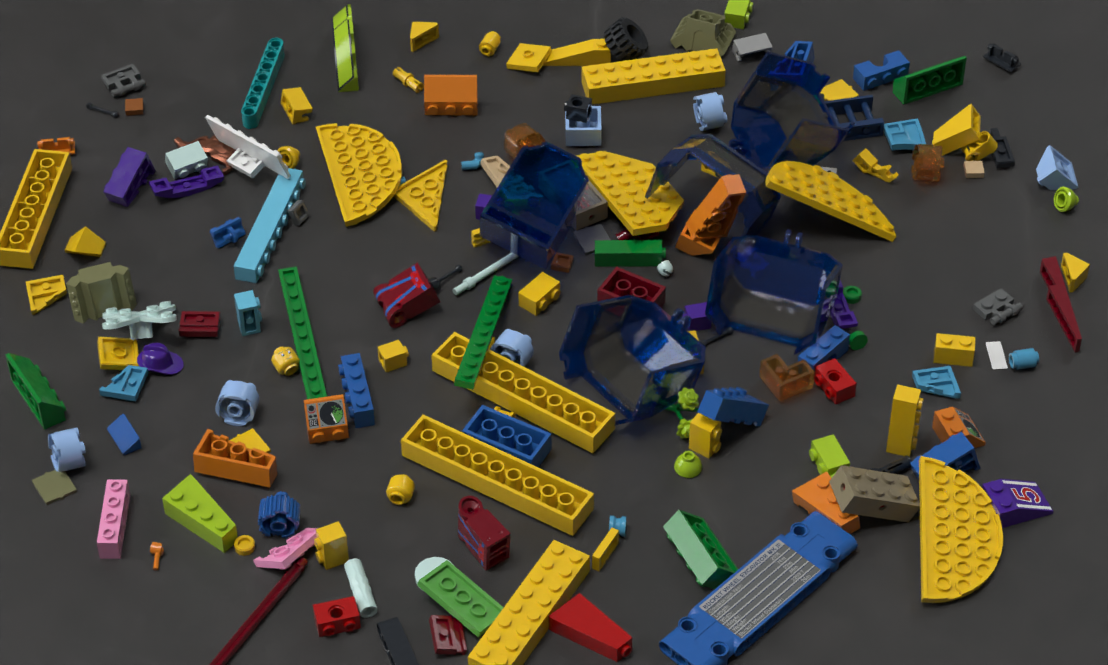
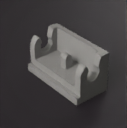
[732,33,773,61]

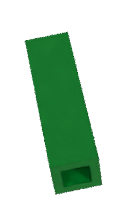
[595,240,666,267]

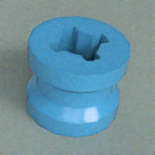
[609,515,627,537]

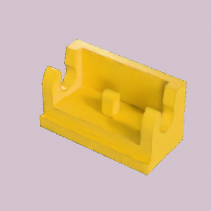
[281,87,313,125]

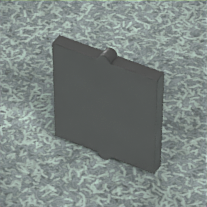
[573,224,611,255]

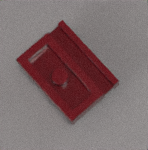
[179,311,220,337]
[429,615,467,655]

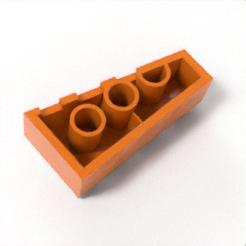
[686,174,746,241]
[193,429,277,487]

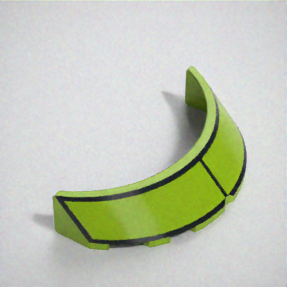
[331,4,359,92]

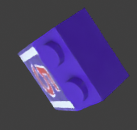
[982,479,1053,528]

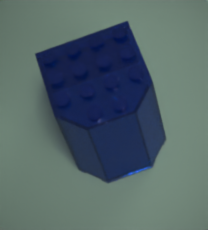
[480,142,589,269]

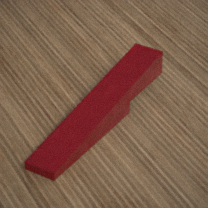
[1040,256,1082,353]

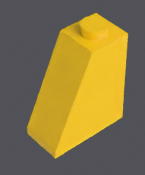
[932,104,981,156]

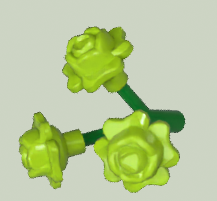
[662,387,699,439]

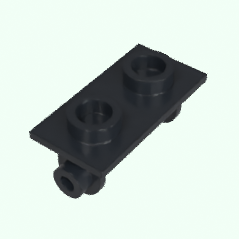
[983,43,1021,72]

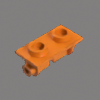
[37,137,75,155]

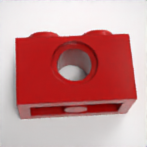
[814,358,857,405]
[313,596,361,637]

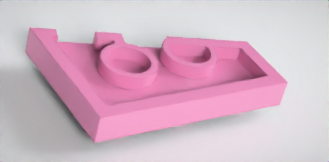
[253,528,318,570]

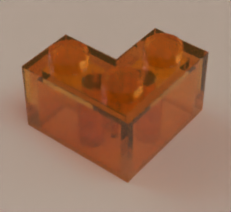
[759,354,815,401]

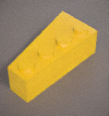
[886,384,923,457]

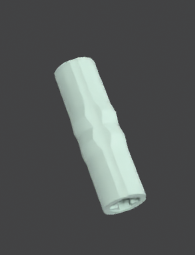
[344,558,377,618]

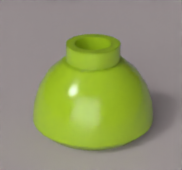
[1054,186,1079,212]
[674,451,702,478]

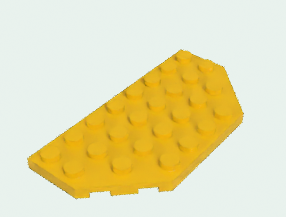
[572,151,684,236]

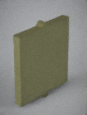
[32,470,77,505]

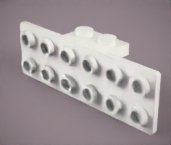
[205,115,291,179]

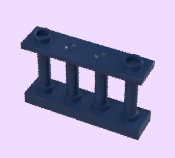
[803,95,884,145]

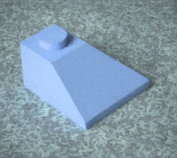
[1036,145,1078,190]

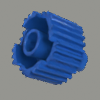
[258,491,300,539]

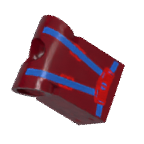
[373,262,441,328]
[458,495,511,571]

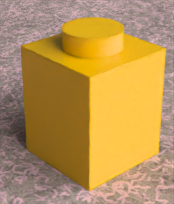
[377,340,409,372]

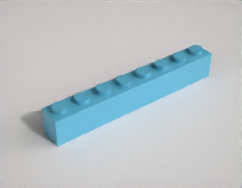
[234,168,306,283]

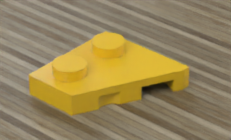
[26,275,67,315]

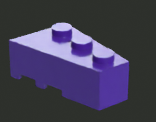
[104,147,156,207]

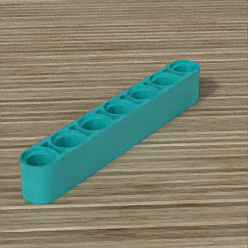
[241,38,285,129]

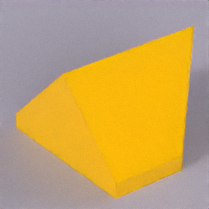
[65,226,106,257]

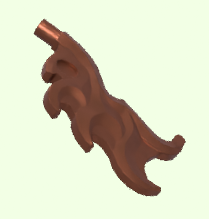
[174,135,236,175]

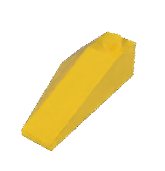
[542,39,611,66]

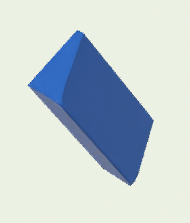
[107,414,142,456]

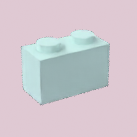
[165,141,208,179]

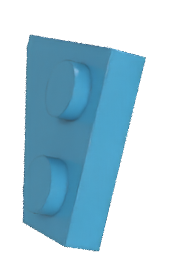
[99,365,148,401]
[912,366,961,399]

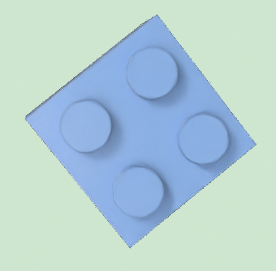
[565,106,601,146]

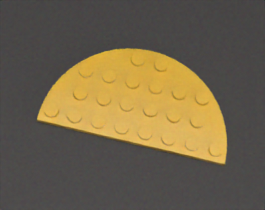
[316,123,402,227]
[765,161,897,242]
[919,456,1003,603]

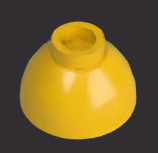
[277,146,300,169]

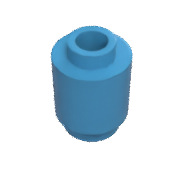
[1009,348,1039,370]

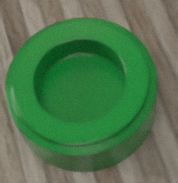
[843,286,862,304]
[849,331,868,350]

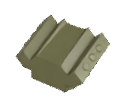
[670,9,736,57]
[66,262,137,324]

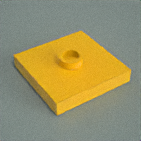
[506,43,552,72]
[97,337,140,370]

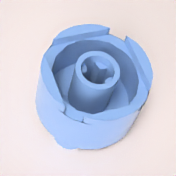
[693,92,728,131]
[490,329,534,367]
[215,380,259,426]
[48,427,86,472]

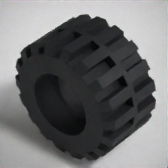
[604,17,649,61]

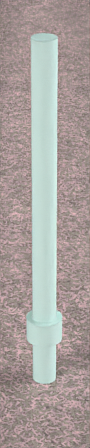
[452,237,541,295]

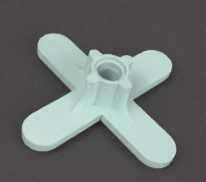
[102,301,177,340]

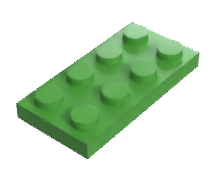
[417,560,504,637]

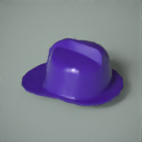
[137,343,183,375]

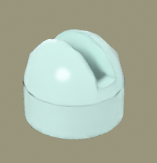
[657,260,673,277]

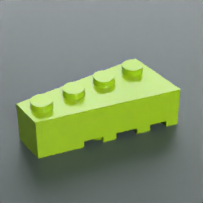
[162,474,238,553]

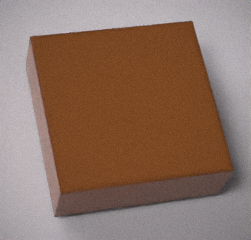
[125,98,144,116]
[551,252,574,273]

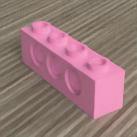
[97,480,130,559]

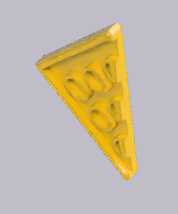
[393,160,448,232]

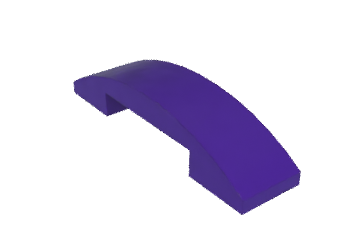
[149,165,224,198]
[820,275,858,329]

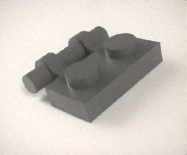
[101,64,146,97]
[972,288,1023,325]

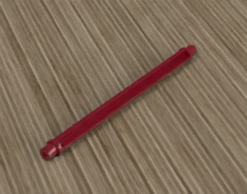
[209,557,308,665]

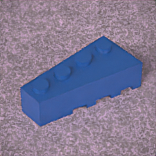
[697,387,769,426]

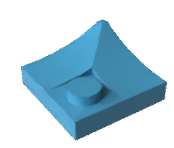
[883,118,927,152]

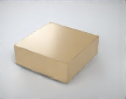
[964,161,984,178]

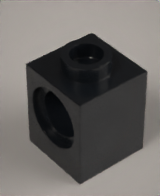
[564,94,592,123]

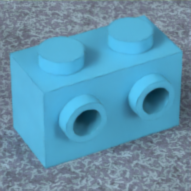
[234,290,262,336]

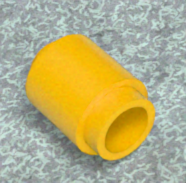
[479,31,501,56]

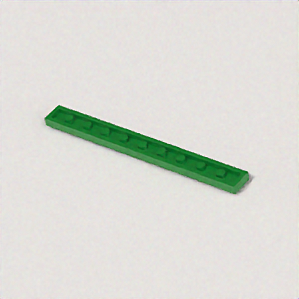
[278,266,327,399]
[454,275,512,390]

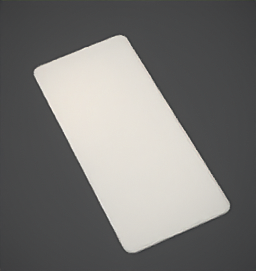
[986,341,1008,369]

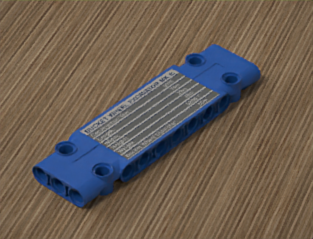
[659,511,858,665]

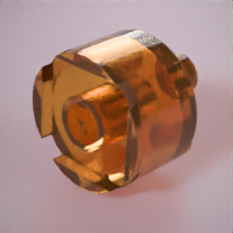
[504,123,546,165]
[911,144,944,182]

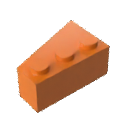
[792,471,860,534]

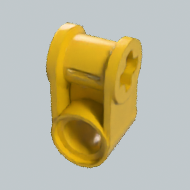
[961,131,998,161]

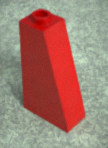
[549,593,633,662]

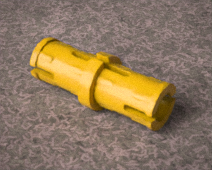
[393,67,424,93]

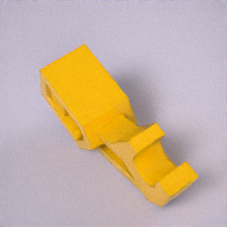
[852,148,899,182]

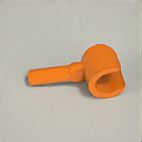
[150,542,164,571]

